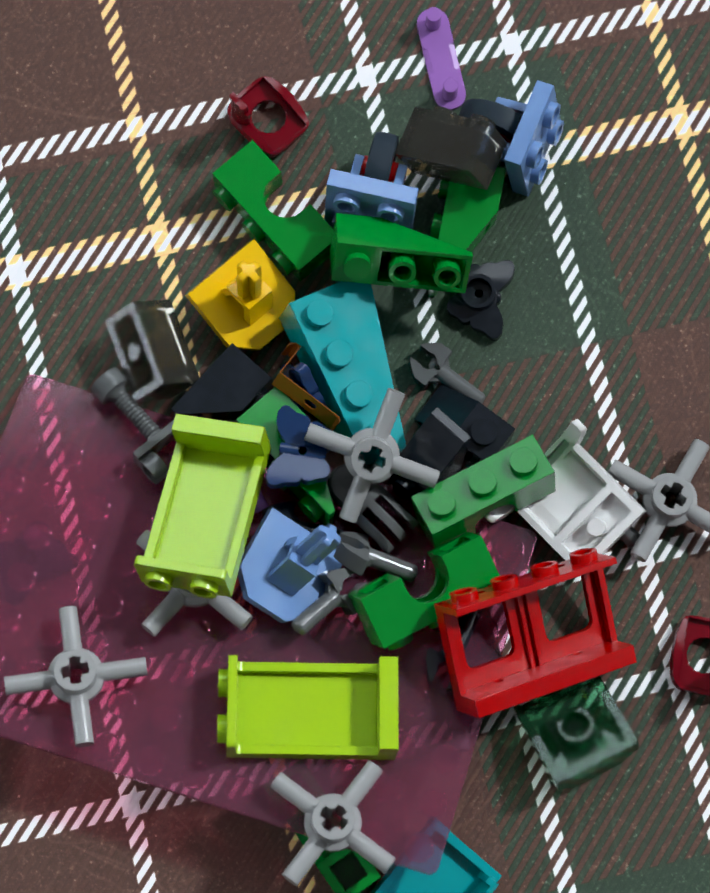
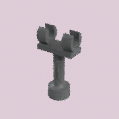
[90,367,175,485]

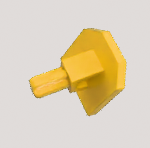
[185,239,295,351]

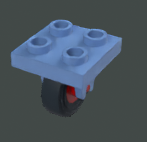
[457,80,564,197]
[324,132,419,230]

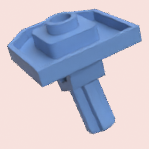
[238,507,342,623]

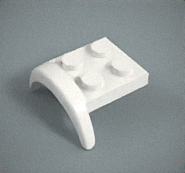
[484,419,646,561]

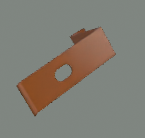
[272,343,340,431]

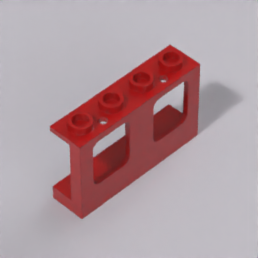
[434,548,637,718]

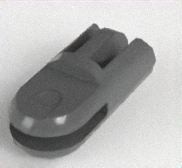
[328,464,420,554]

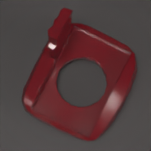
[227,76,309,158]
[670,615,710,696]

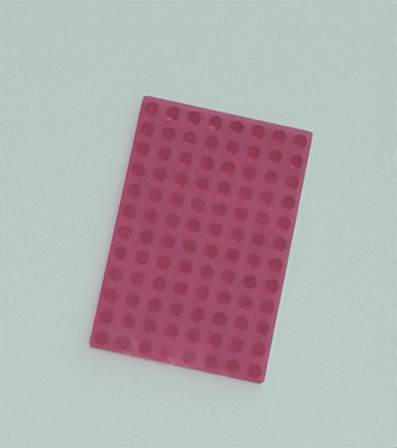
[0,374,537,875]

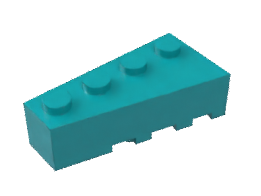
[279,281,406,465]

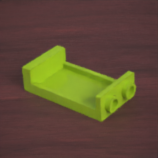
[134,414,271,599]
[217,655,399,760]

